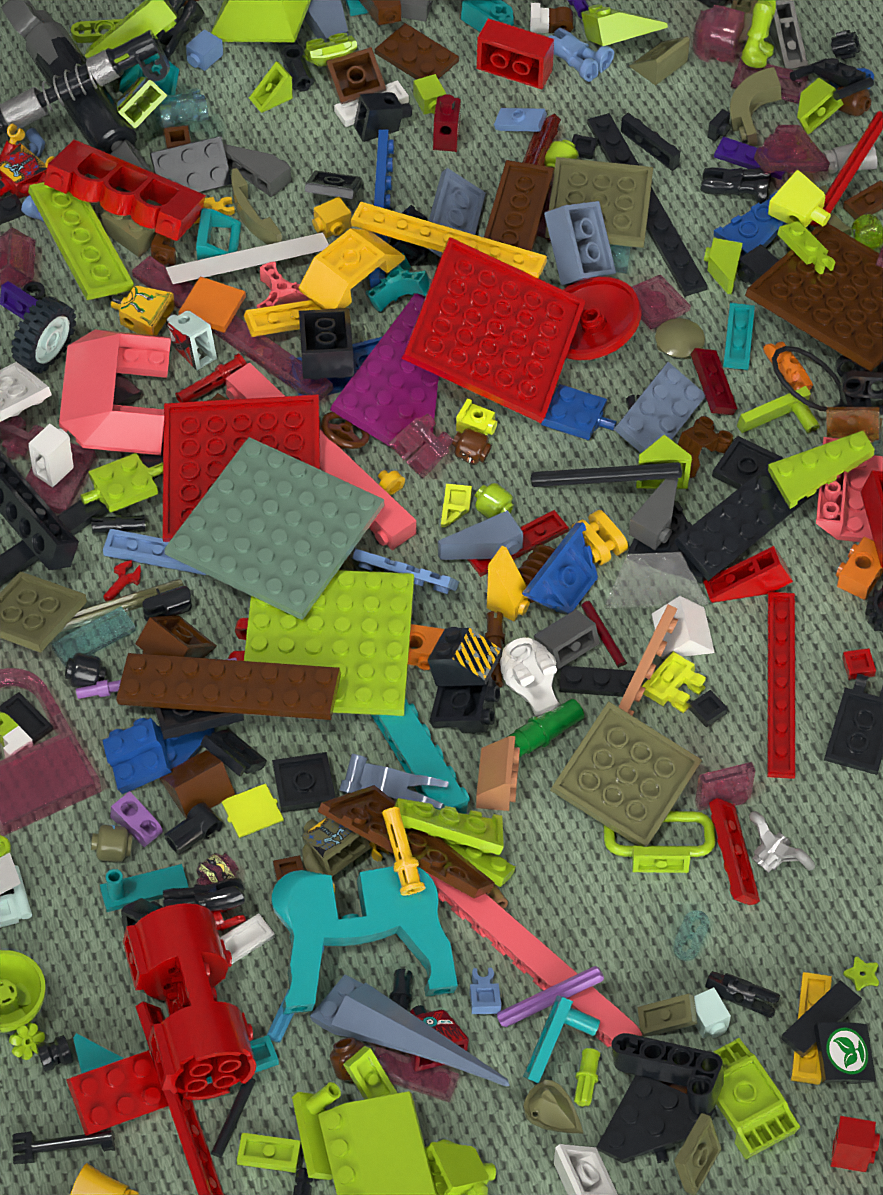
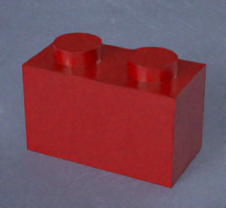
[830,1116,880,1172]

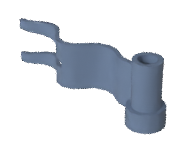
[339,754,449,809]

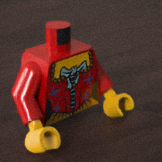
[0,124,55,199]

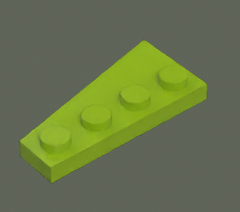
[768,431,875,509]

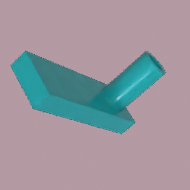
[100,864,189,912]
[523,995,600,1083]

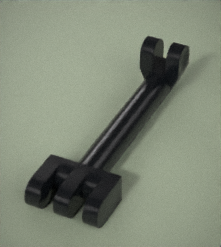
[12,1130,115,1164]

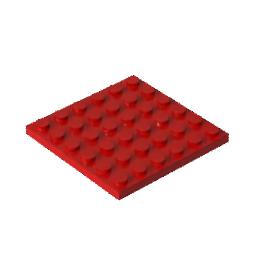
[401,237,586,423]
[163,395,321,542]

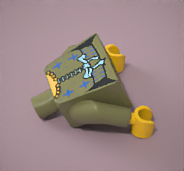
[302,817,389,894]

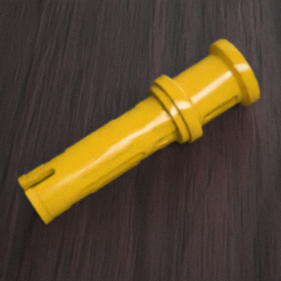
[382,807,426,896]

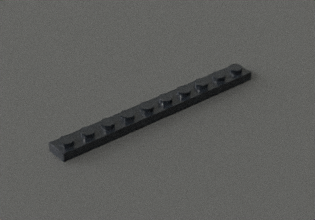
[587,113,708,297]

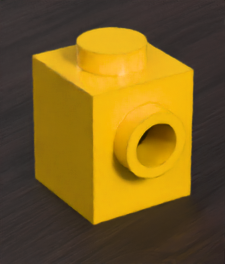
[312,197,352,238]

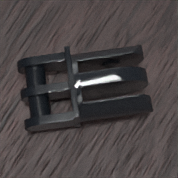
[142,586,192,621]

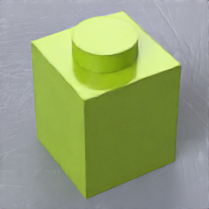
[413,74,446,115]

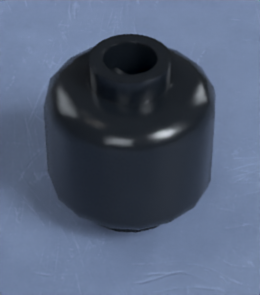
[65,653,106,688]

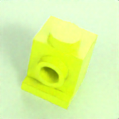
[456,398,497,435]

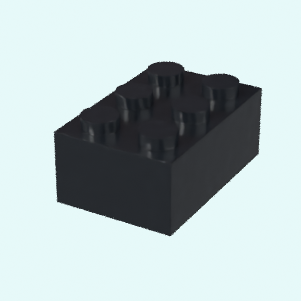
[299,308,354,380]

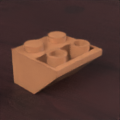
[476,736,520,811]

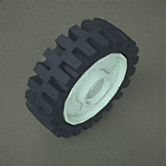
[11,296,76,373]

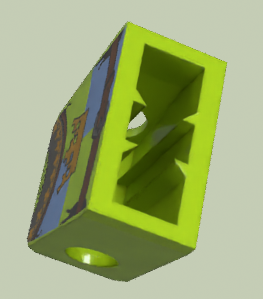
[117,77,167,129]

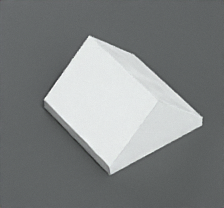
[652,596,714,659]
[554,1144,618,1195]

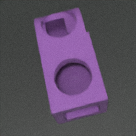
[111,791,163,847]

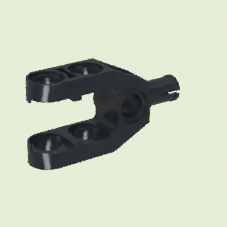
[835,355,883,399]

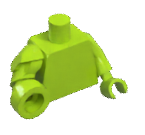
[425,1139,496,1195]

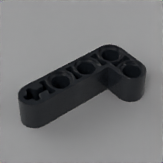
[611,1033,724,1114]

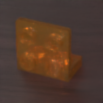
[826,407,883,442]

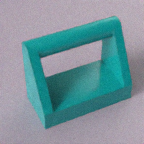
[196,208,242,260]

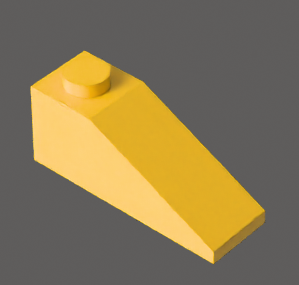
[487,546,530,622]

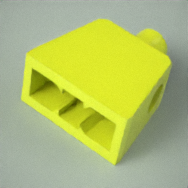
[768,170,831,228]

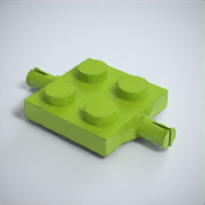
[80,453,163,513]

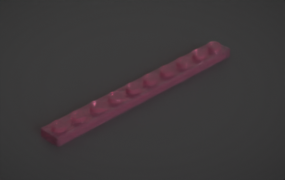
[132,256,333,401]

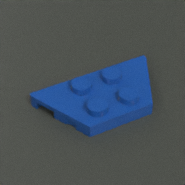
[522,522,598,615]

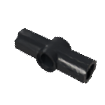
[274,40,314,92]

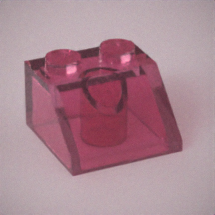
[0,227,36,289]

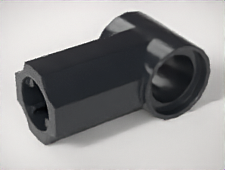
[164,802,224,855]

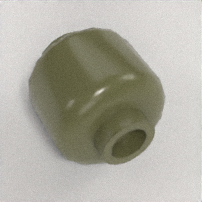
[91,824,132,862]

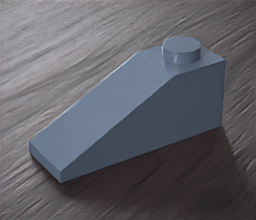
[438,510,523,560]

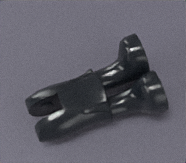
[156,0,204,59]
[700,166,771,204]
[163,878,245,911]

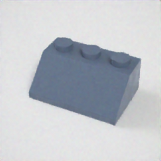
[544,201,616,285]

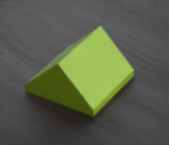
[636,434,692,489]

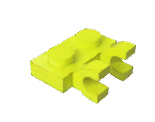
[642,652,706,713]

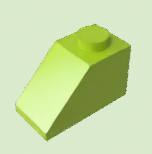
[797,77,844,134]
[704,238,743,294]

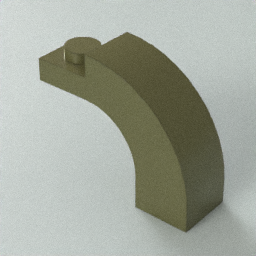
[730,67,782,147]

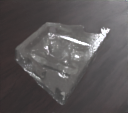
[605,552,708,609]

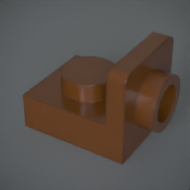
[151,233,176,265]

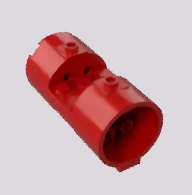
[123,903,256,1100]

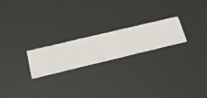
[166,233,329,284]

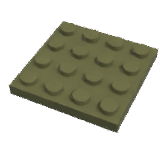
[546,157,653,248]
[550,701,702,847]

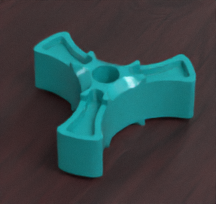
[365,253,431,312]

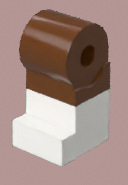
[530,3,573,33]

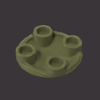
[655,318,705,359]

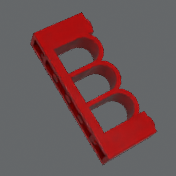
[44,139,206,241]

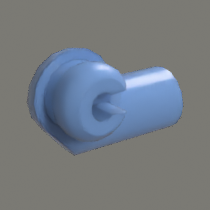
[25,128,46,157]

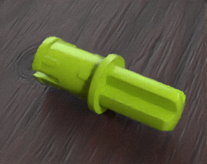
[574,1048,601,1107]

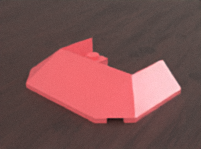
[59,329,171,455]

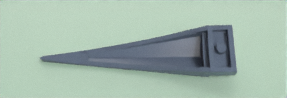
[310,975,510,1086]

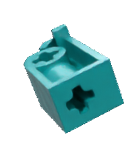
[461,0,514,32]

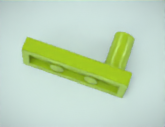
[737,386,820,434]
[292,1082,341,1180]

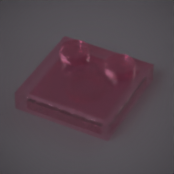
[632,274,691,329]
[695,762,755,811]

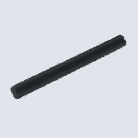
[531,462,683,487]

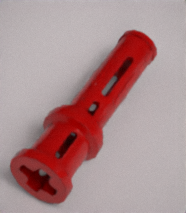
[175,353,247,403]

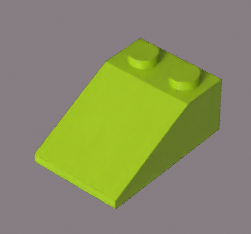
[581,4,668,46]

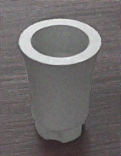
[823,141,877,175]

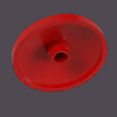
[563,277,642,360]

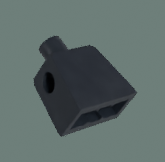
[354,92,412,142]

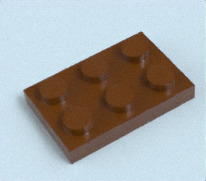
[375,23,459,80]

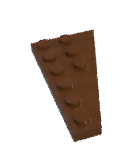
[318,785,495,898]

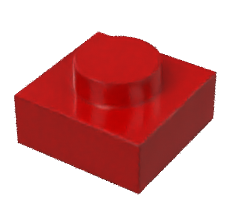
[842,648,876,680]

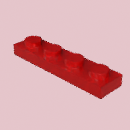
[709,798,760,905]

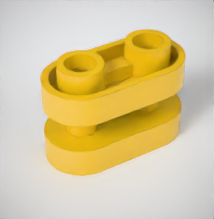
[572,510,628,566]

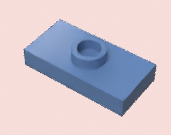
[494,108,547,132]

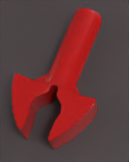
[103,560,141,601]

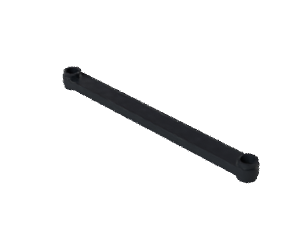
[0,442,164,587]

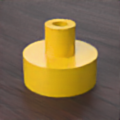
[378,470,405,496]

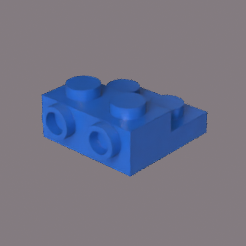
[102,718,171,794]

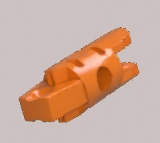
[763,341,813,391]

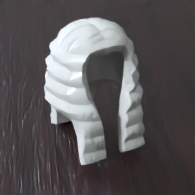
[500,637,560,716]

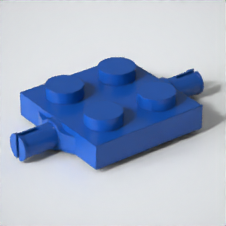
[541,384,617,440]

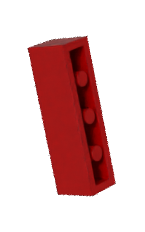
[860,470,883,568]

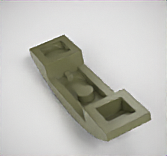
[231,168,282,245]

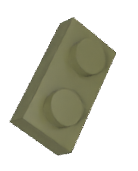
[637,993,697,1037]

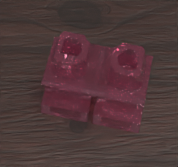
[388,414,453,478]

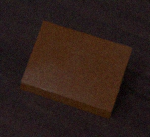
[159,750,235,818]

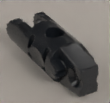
[705,971,780,1018]

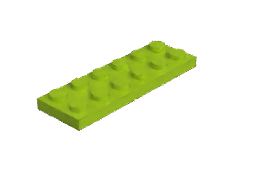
[28,182,134,300]

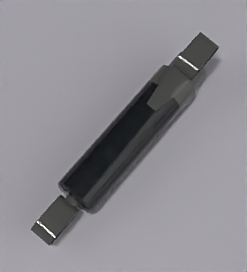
[1,0,151,172]

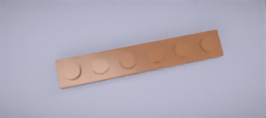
[619,604,678,716]

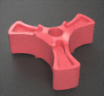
[257,262,311,308]

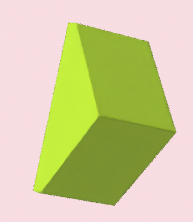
[249,61,293,113]

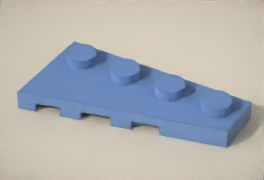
[352,549,459,594]

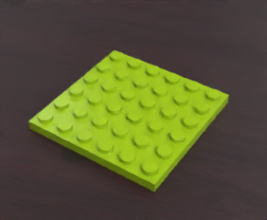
[244,570,414,716]

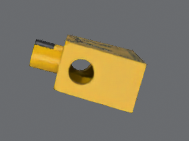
[111,286,175,336]

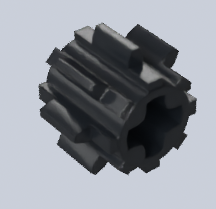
[831,30,861,60]

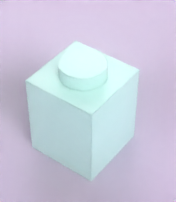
[694,988,731,1038]

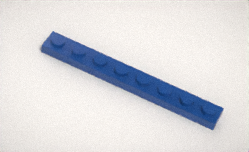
[369,130,394,289]

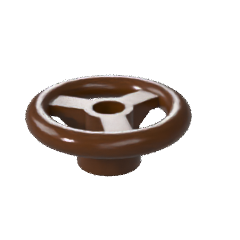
[321,412,370,449]

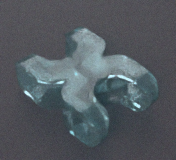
[154,88,209,128]

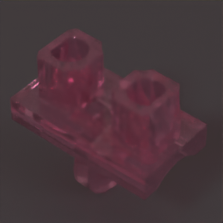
[0,416,44,459]

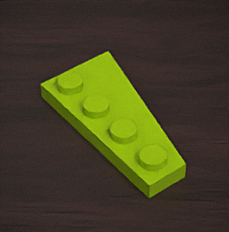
[394,798,504,855]

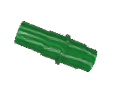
[507,699,585,758]

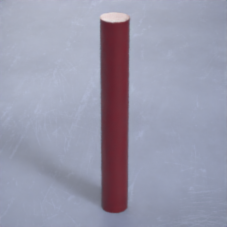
[581,601,627,668]

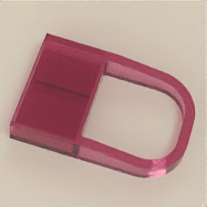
[0,668,101,836]

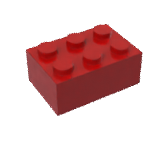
[476,18,554,89]

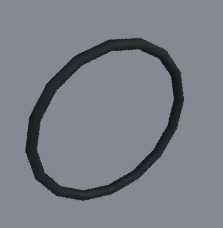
[772,346,843,412]

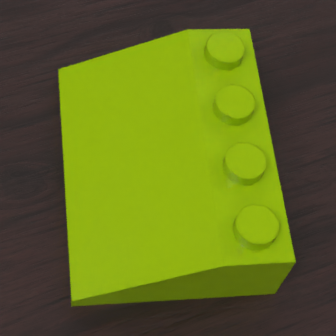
[84,0,177,63]
[318,1091,437,1195]

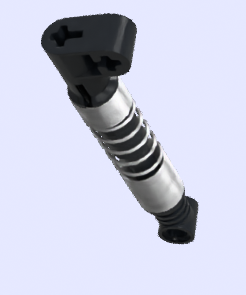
[0,30,170,135]

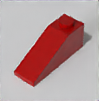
[703,546,793,603]

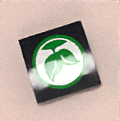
[814,1022,876,1084]

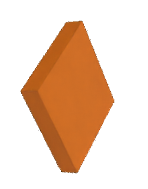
[178,276,246,333]

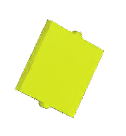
[222,783,284,838]

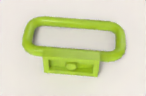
[603,811,716,873]

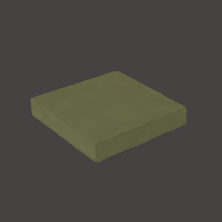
[674,1113,721,1195]

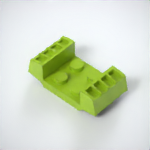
[713,1038,800,1160]

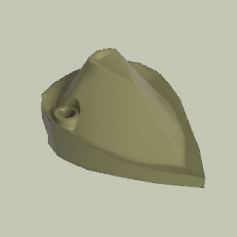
[523,1080,583,1134]

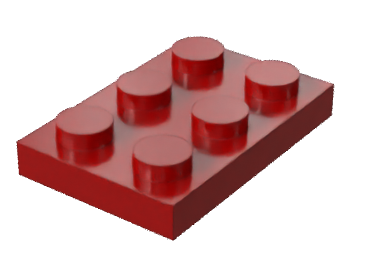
[66,1050,168,1136]

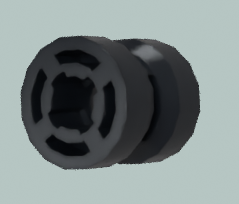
[36,1035,73,1072]

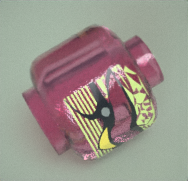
[196,853,239,885]

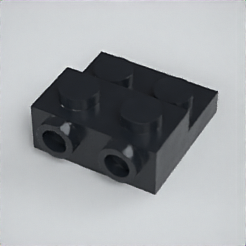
[429,676,500,733]

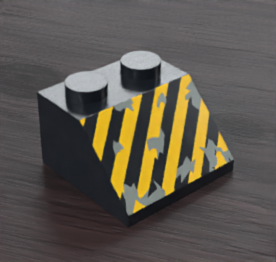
[427,627,502,686]

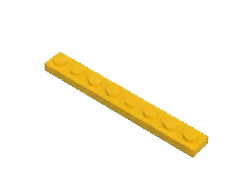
[351,202,547,279]

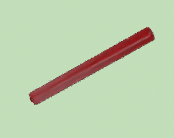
[810,111,883,228]

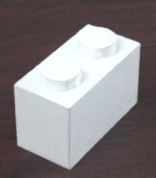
[28,424,74,488]

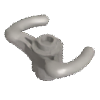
[749,811,815,873]

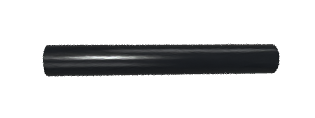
[211,1077,256,1158]

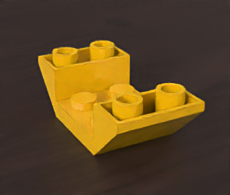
[299,228,405,309]

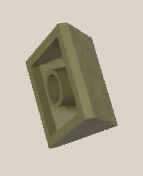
[629,36,690,86]

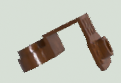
[677,416,734,478]

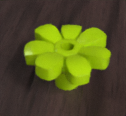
[9,1022,45,1060]

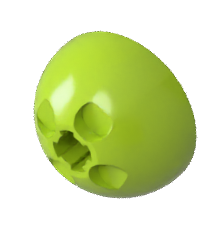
[0,950,46,1033]

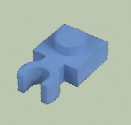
[469,968,501,1014]

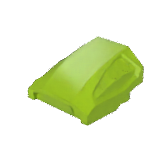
[304,33,357,67]

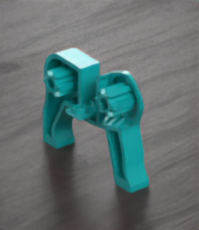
[271,866,458,1015]

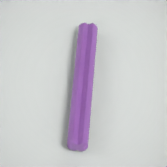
[497,966,604,1027]

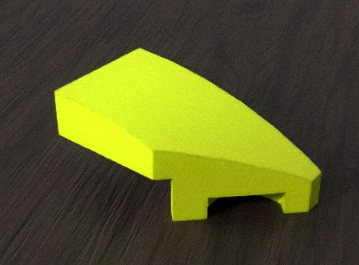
[441,484,472,527]

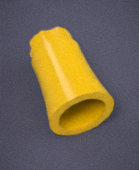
[71,1163,139,1195]

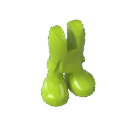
[741,0,776,68]

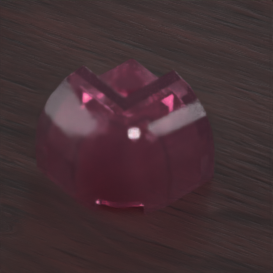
[692,5,745,63]

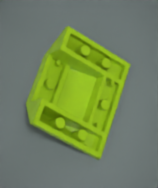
[211,0,311,42]

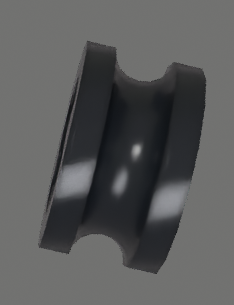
[23,281,46,300]

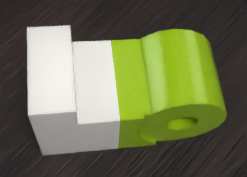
[0,712,34,766]

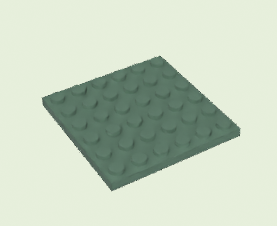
[164,437,384,620]

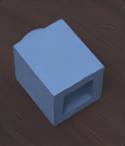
[186,29,223,71]

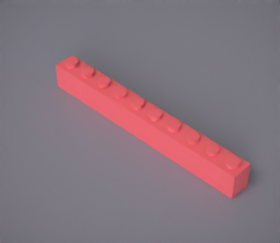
[226,363,416,550]

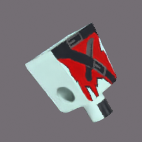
[166,311,217,371]

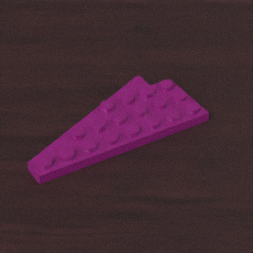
[330,279,439,450]

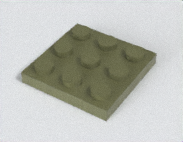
[0,571,87,653]

